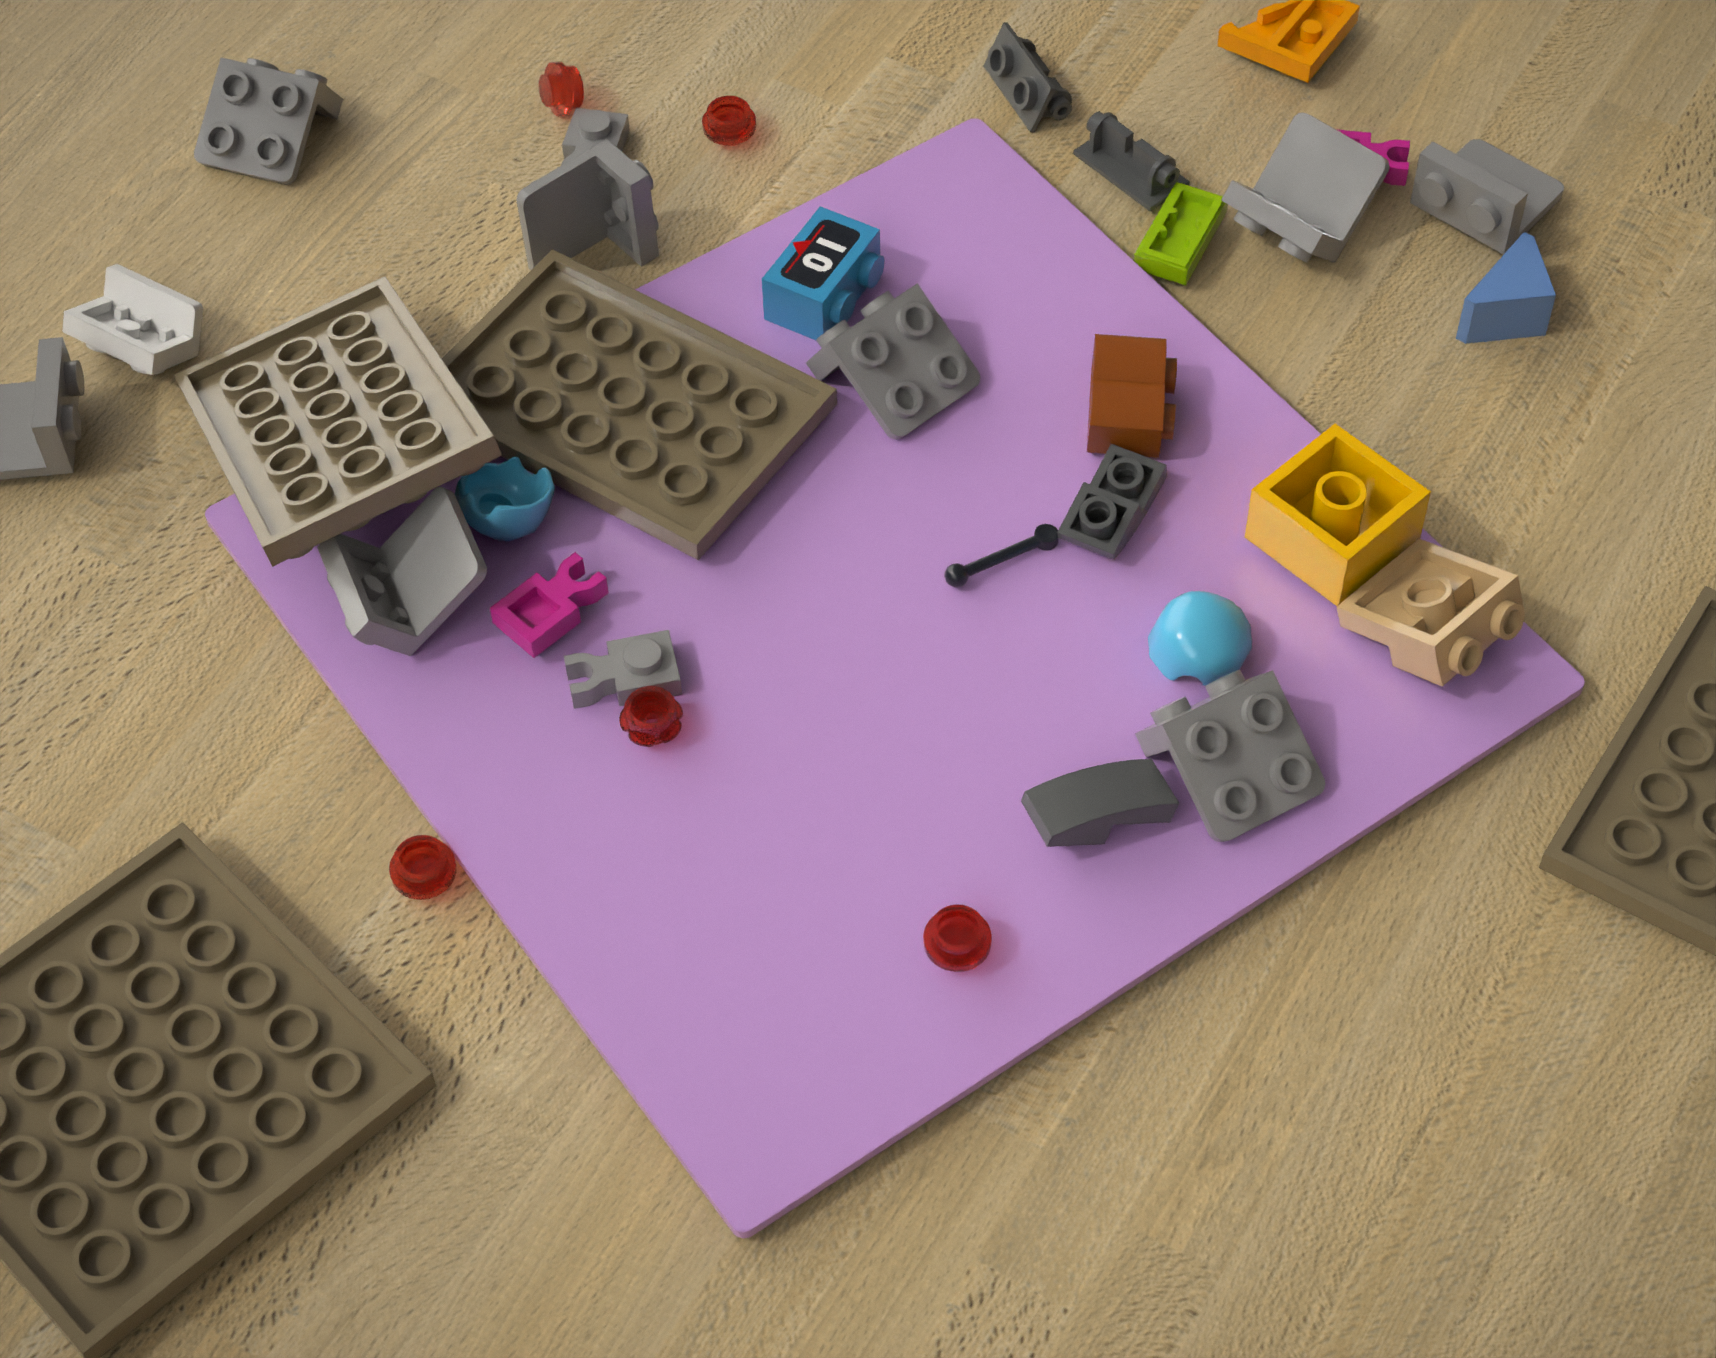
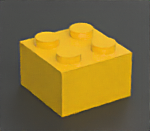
[1244,423,1431,606]

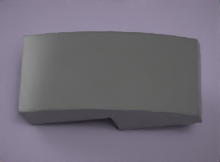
[1057,444,1167,560]
[1021,758,1179,847]

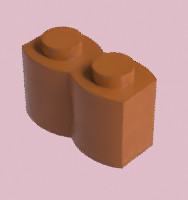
[1087,334,1177,458]

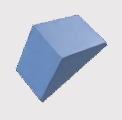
[1456,232,1556,344]

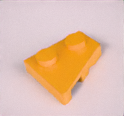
[1217,0,1360,83]

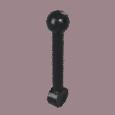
[944,524,1058,587]

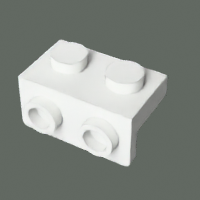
[62,264,203,375]

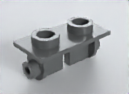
[983,22,1072,133]
[1073,111,1190,211]

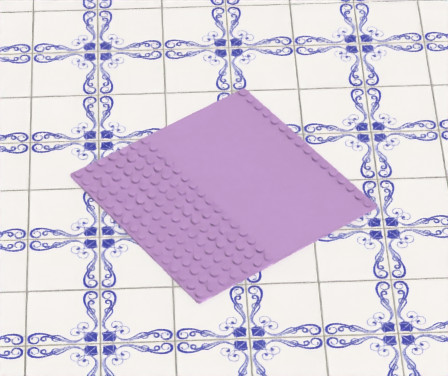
[205,118,1585,1238]

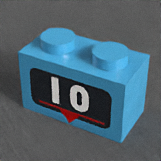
[762,206,885,340]

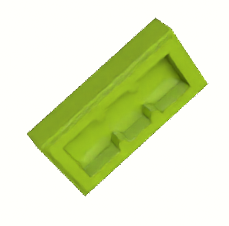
[1134,182,1228,286]

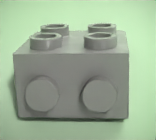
[194,57,343,185]
[1221,113,1389,263]
[516,139,659,270]
[1410,139,1564,255]
[806,283,980,440]
[0,337,85,480]
[317,487,487,656]
[1135,670,1325,842]

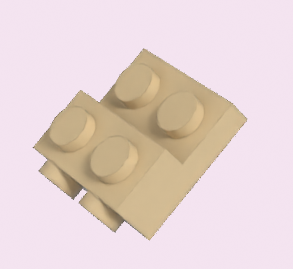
[1336,539,1525,687]

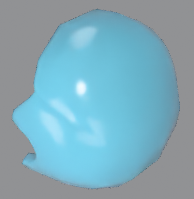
[454,457,555,542]
[1148,591,1252,686]

